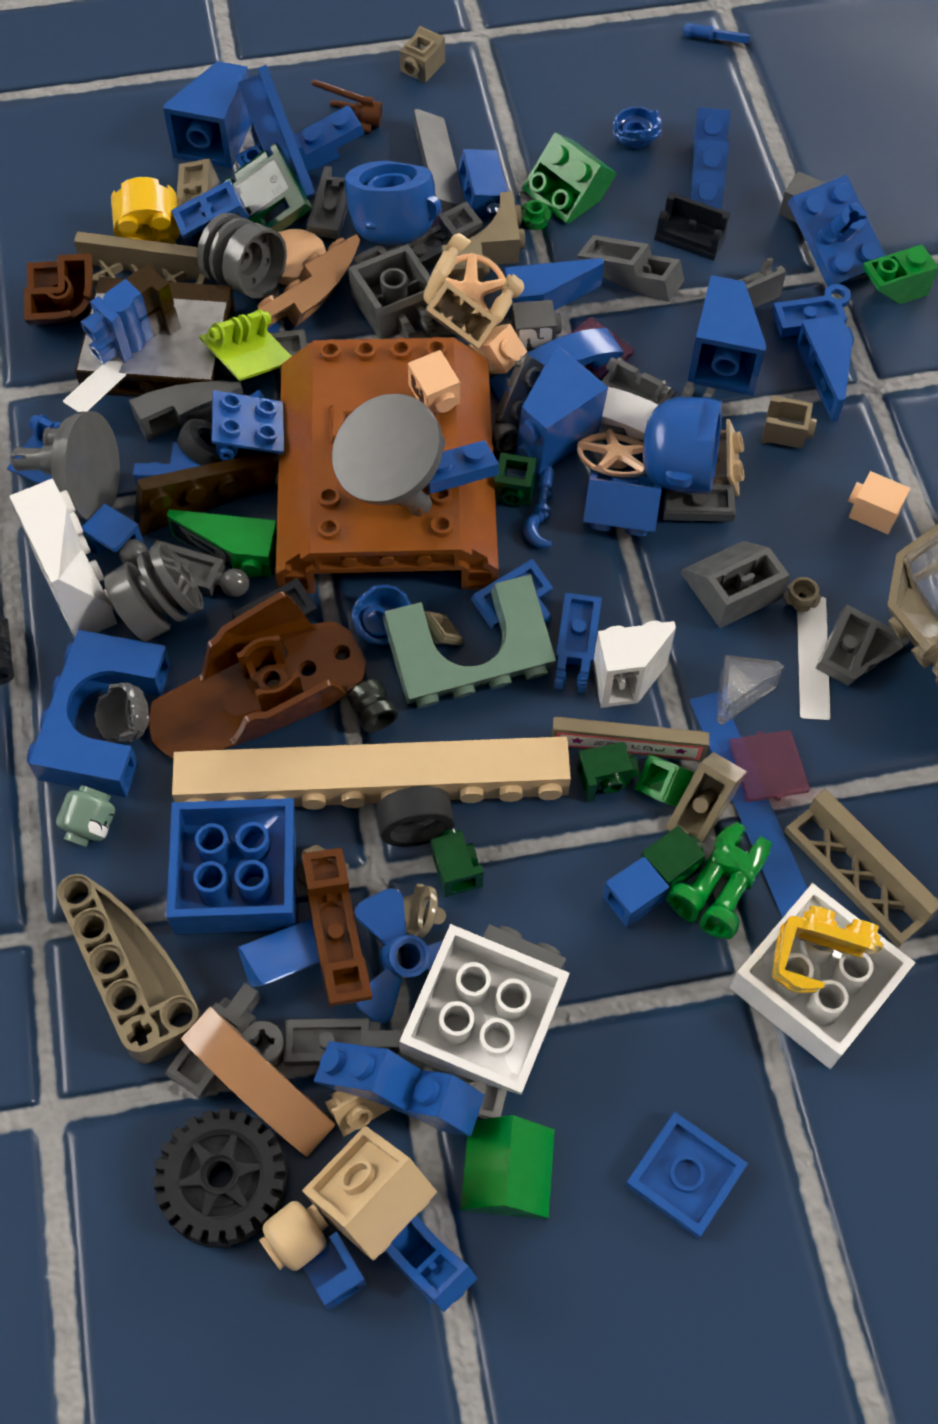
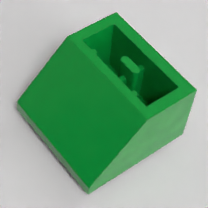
[521,132,617,224]

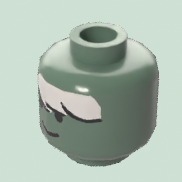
[56,785,116,847]

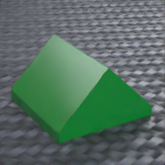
[460,1115,555,1220]

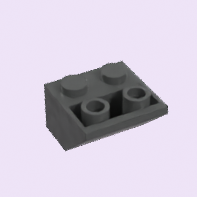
[681,541,790,628]

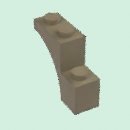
[442,191,525,282]

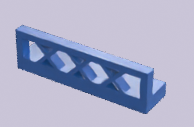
[238,64,315,210]

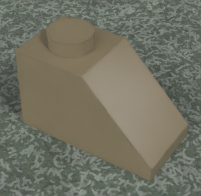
[665,752,747,845]

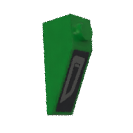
[167,509,277,577]

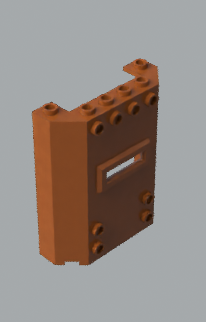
[276,337,499,593]

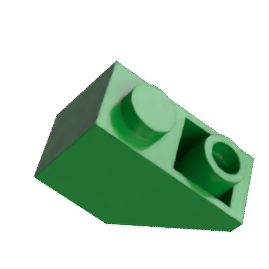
[862,244,938,304]

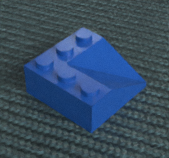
[166,798,297,934]

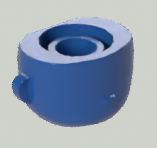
[344,160,441,246]
[643,397,722,494]

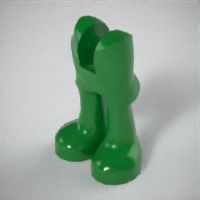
[666,822,772,939]

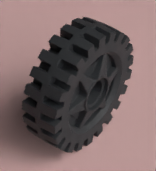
[153,1109,288,1249]

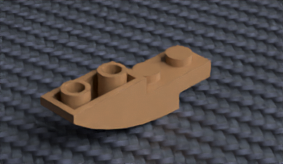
[257,234,360,328]

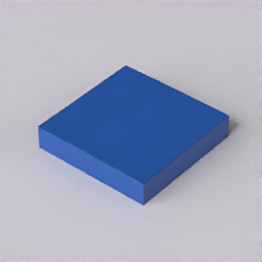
[625,1111,748,1240]

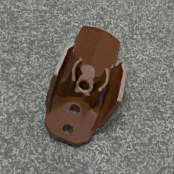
[149,591,366,760]

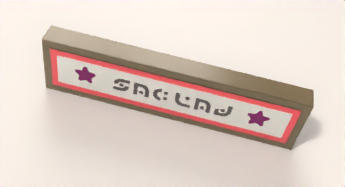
[552,716,710,762]

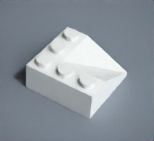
[9,478,117,639]
[729,883,916,1070]
[399,924,569,1095]

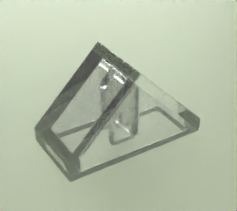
[717,655,784,725]

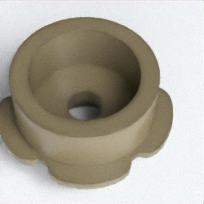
[784,577,821,612]

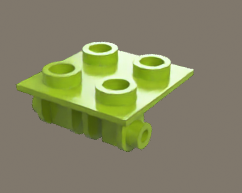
[199,309,292,381]

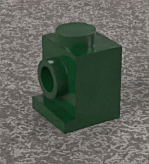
[495,453,536,508]
[576,742,639,802]
[431,829,484,897]

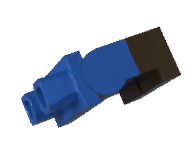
[80,264,181,364]

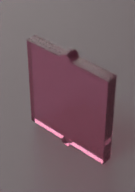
[729,730,810,802]

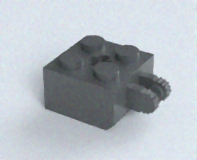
[348,244,435,339]

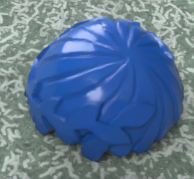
[613,107,662,149]
[351,585,411,646]

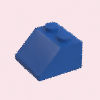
[583,470,662,536]

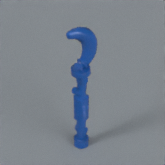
[522,466,554,548]

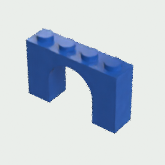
[27,630,172,798]

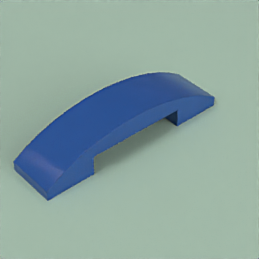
[489,328,624,403]

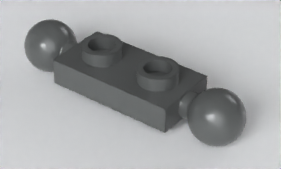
[119,539,249,598]

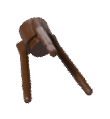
[311,80,382,133]

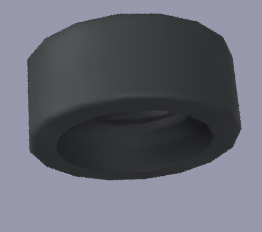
[375,786,455,847]

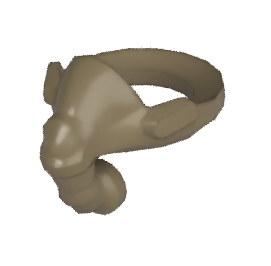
[403,884,446,938]

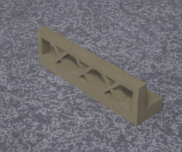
[74,231,208,287]
[784,789,938,948]

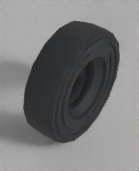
[177,419,241,466]

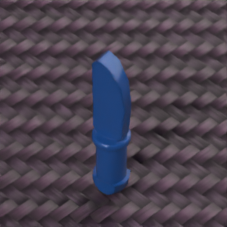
[682,23,750,43]

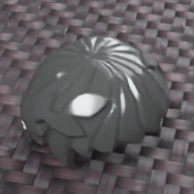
[94,682,150,743]

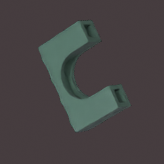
[383,574,556,708]

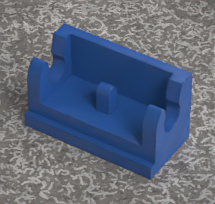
[457,149,508,217]
[171,180,250,246]

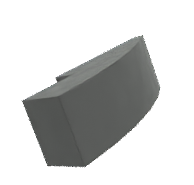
[577,235,685,302]
[129,381,243,441]

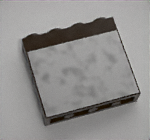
[75,277,236,397]

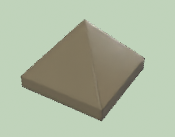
[424,611,464,646]

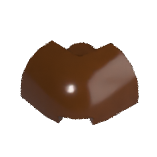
[24,253,93,326]

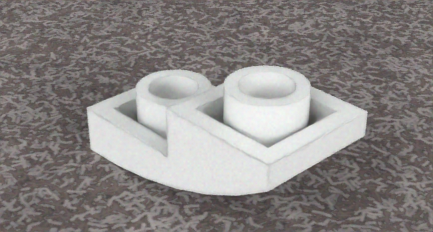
[601,387,658,440]

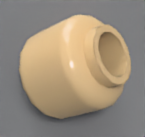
[259,1201,329,1271]

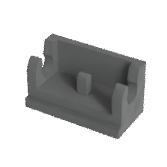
[739,257,787,308]

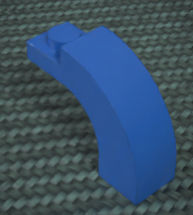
[384,1215,478,1312]

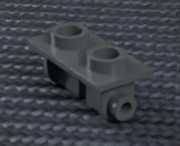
[494,354,545,430]
[601,357,675,405]

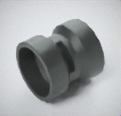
[348,679,398,733]

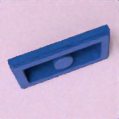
[237,919,319,987]

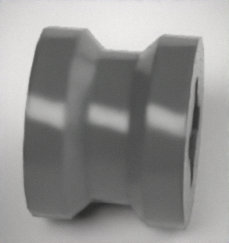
[242,1021,284,1068]

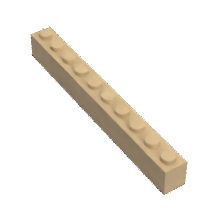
[172,736,571,810]

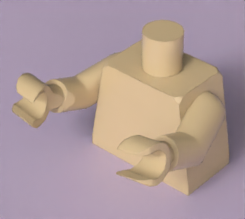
[423,233,524,349]

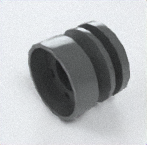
[197,212,287,299]
[104,542,204,642]

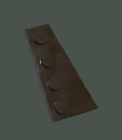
[134,452,279,536]

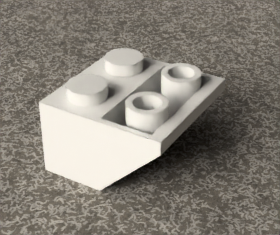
[592,621,676,708]

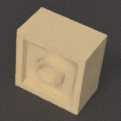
[302,1125,437,1261]

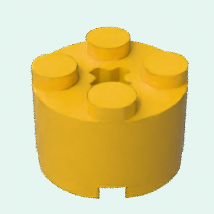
[111,177,180,244]

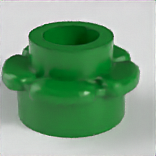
[521,200,551,230]

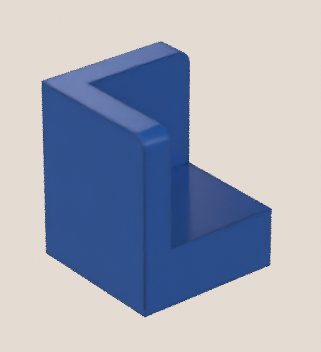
[82,503,144,555]
[602,857,670,928]
[303,1232,367,1311]

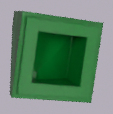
[634,754,694,807]

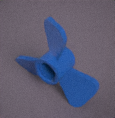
[354,888,443,1024]

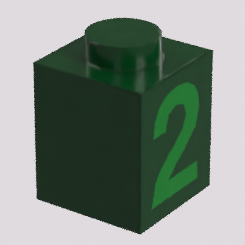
[640,825,705,893]

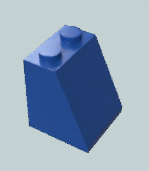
[163,61,252,168]
[687,275,766,396]
[515,346,608,475]

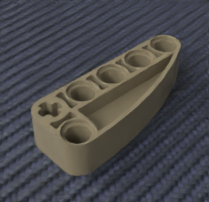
[56,874,202,1064]

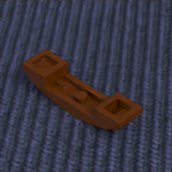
[301,847,372,1007]

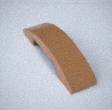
[181,1006,337,1157]

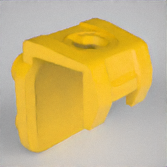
[772,906,884,994]

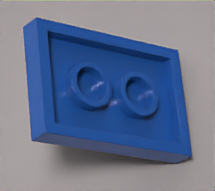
[787,175,886,287]

